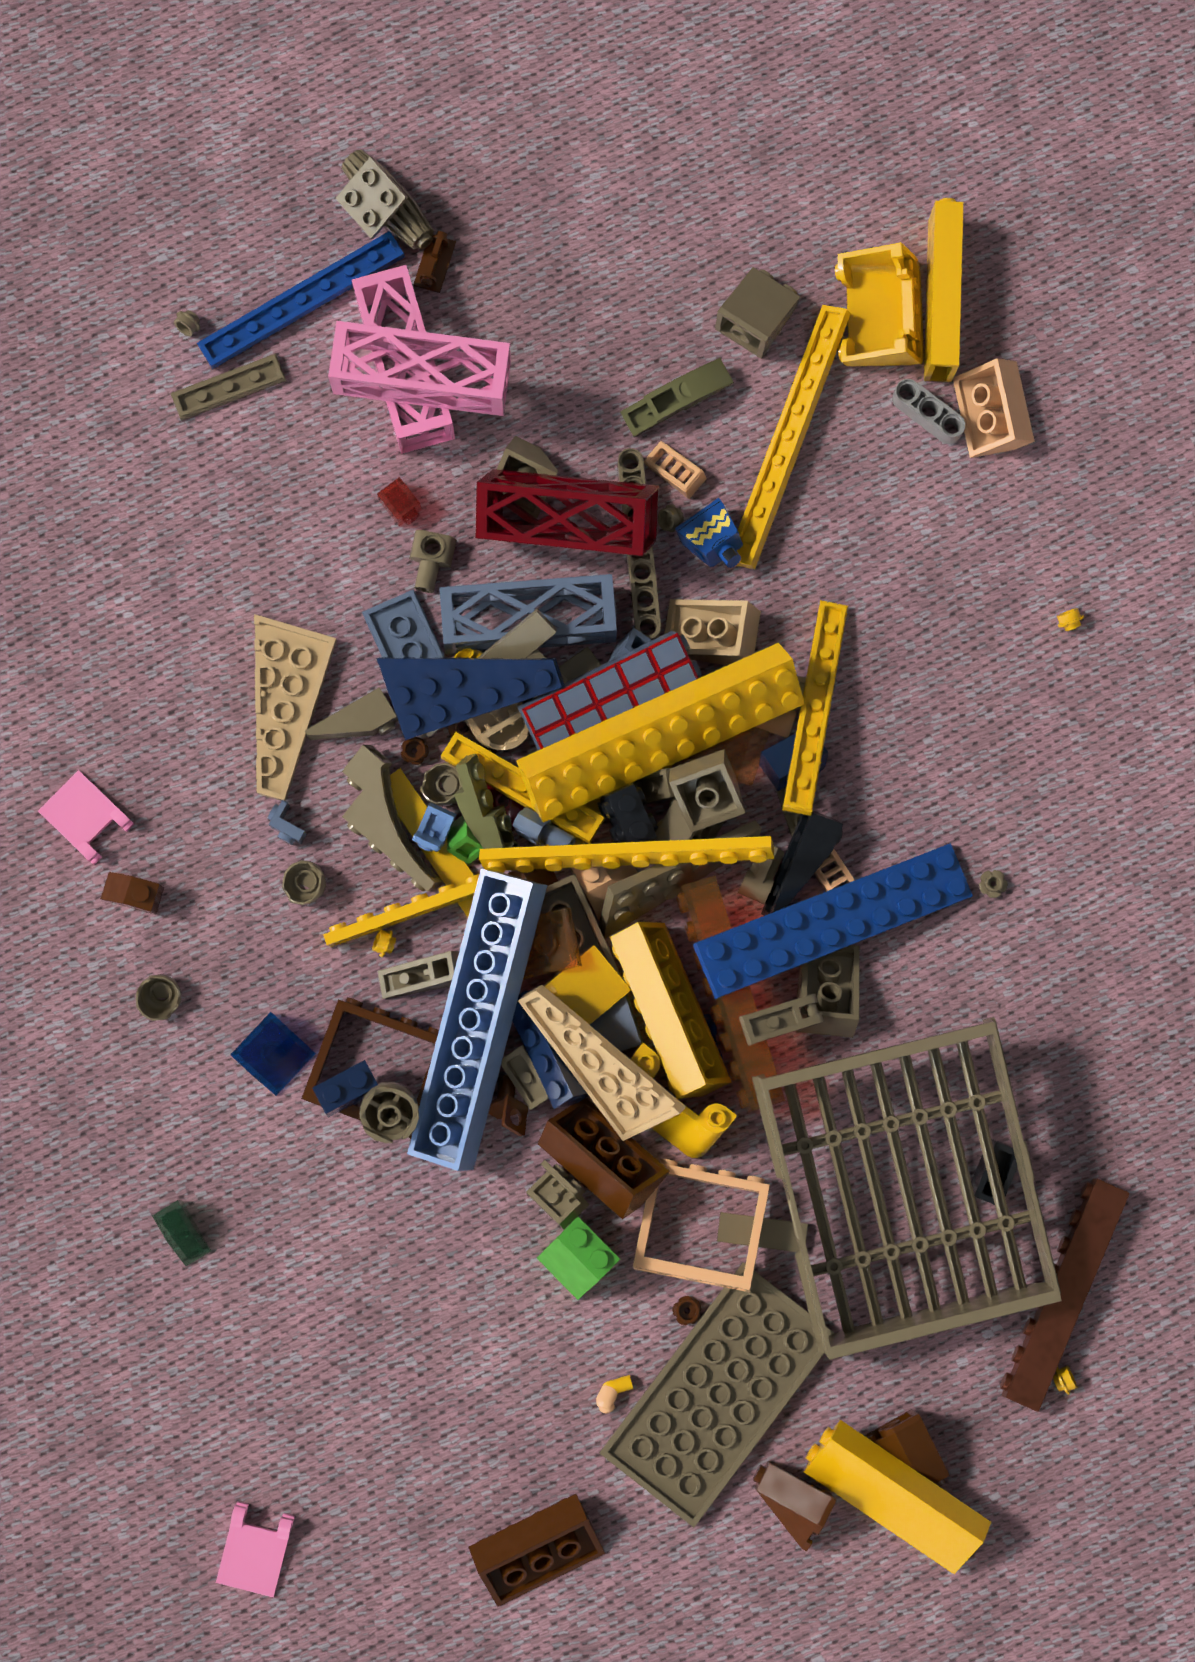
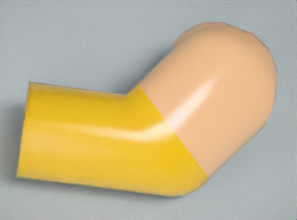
[596,1375,633,1414]

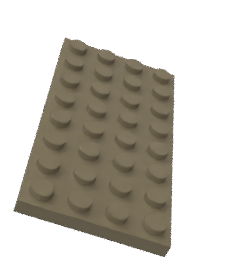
[599,1262,835,1528]

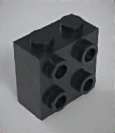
[597,784,658,843]

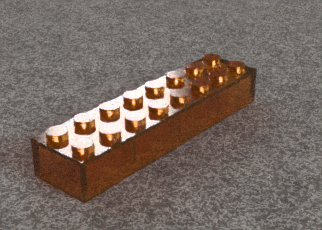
[676,876,785,1113]

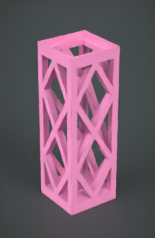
[352,265,455,454]
[328,321,511,416]

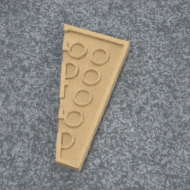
[254,614,337,801]
[518,985,686,1141]

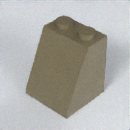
[715,267,800,359]

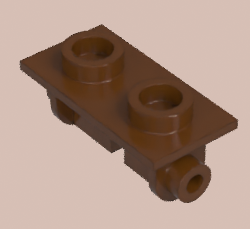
[413,231,456,293]

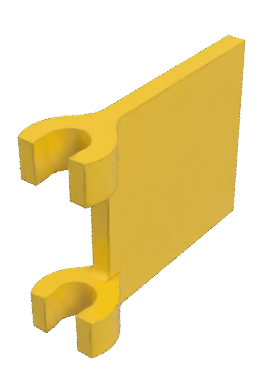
[544,945,631,1025]

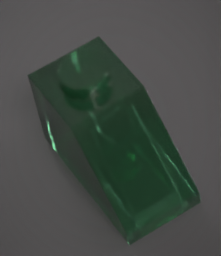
[152,1200,211,1266]

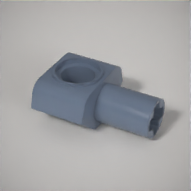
[513,807,576,846]

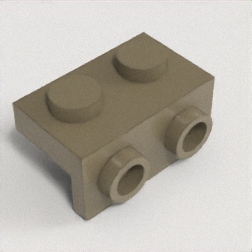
[526,1160,589,1229]

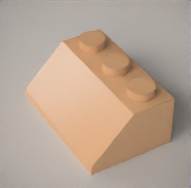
[953,358,1035,458]

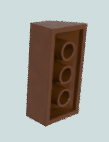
[538,1098,670,1219]
[468,1494,605,1607]

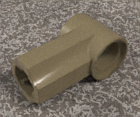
[738,846,784,904]

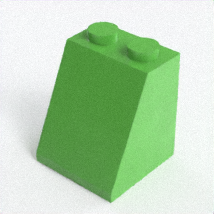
[537,1217,620,1300]

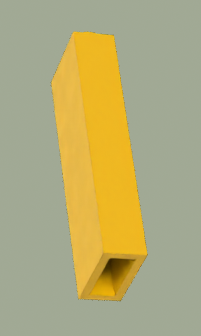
[924,198,964,382]
[804,1420,991,1574]

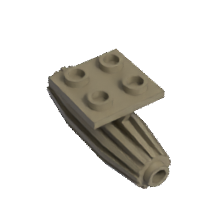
[335,149,434,250]

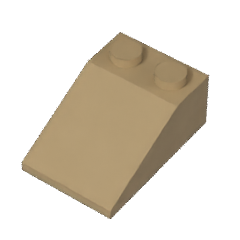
[665,599,761,665]

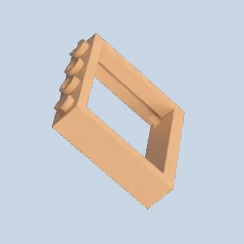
[633,1159,770,1293]

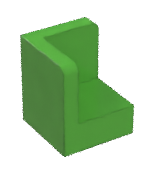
[447,815,483,865]

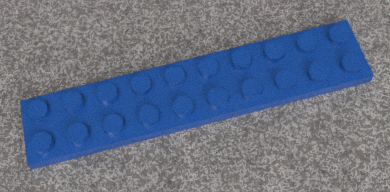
[693,843,973,999]

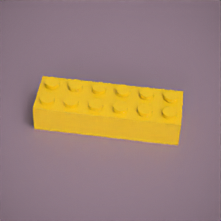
[610,922,731,1099]

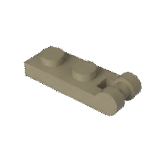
[739,994,825,1046]

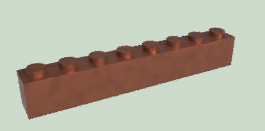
[1000,1178,1130,1412]

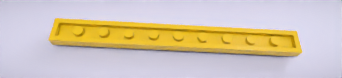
[736,305,851,570]
[479,836,774,873]

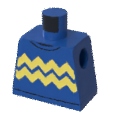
[675,498,743,568]

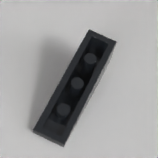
[761,810,843,916]

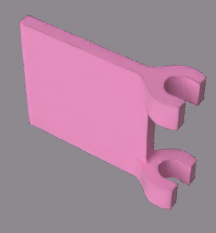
[38,770,134,865]
[216,1501,295,1598]

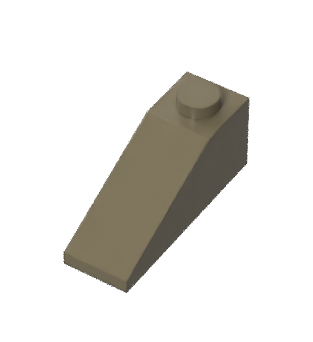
[305,687,398,740]
[378,951,459,999]

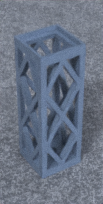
[439,574,617,655]

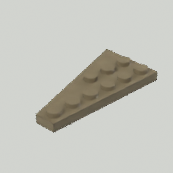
[598,820,762,939]

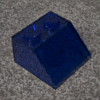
[230,1012,316,1096]

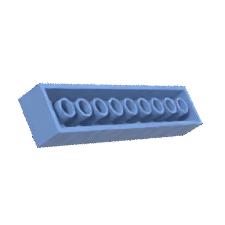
[407,869,547,1171]

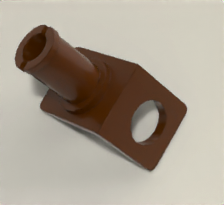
[488,1075,528,1136]

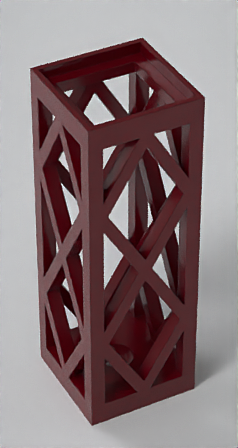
[475,469,659,556]

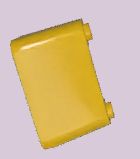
[835,242,924,367]
[630,1043,737,1158]

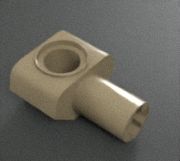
[409,530,457,593]

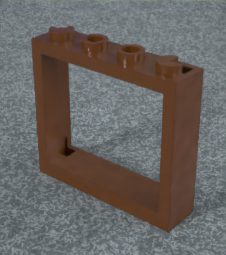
[301,997,439,1139]

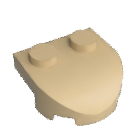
[465,701,529,750]

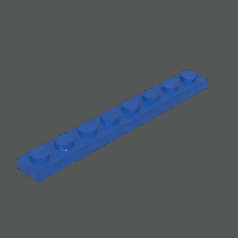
[197,231,405,370]

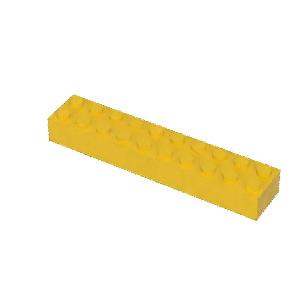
[516,642,804,823]

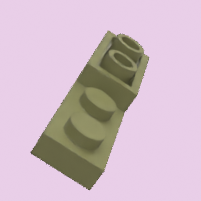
[620,358,734,437]
[454,754,519,849]

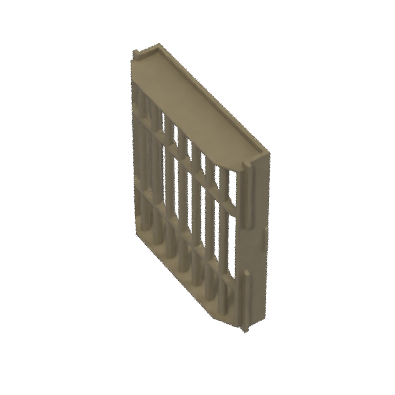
[752,1017,1062,1360]

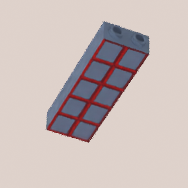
[517,631,702,750]

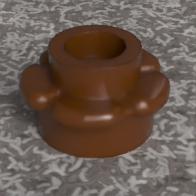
[401,737,429,765]
[672,1296,702,1325]

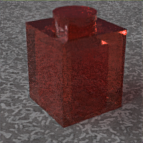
[377,477,422,526]

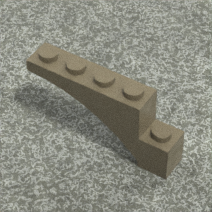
[342,745,443,892]

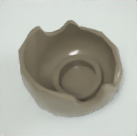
[420,762,462,806]
[282,860,326,905]
[136,974,181,1021]

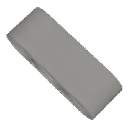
[892,379,965,444]

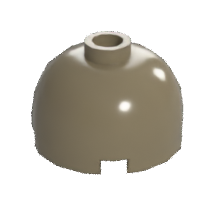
[359,1082,419,1143]

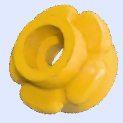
[1057,608,1084,631]
[372,929,396,957]
[1053,1366,1078,1395]

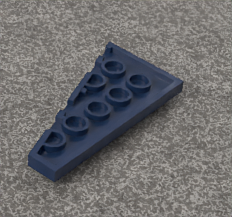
[376,657,565,740]

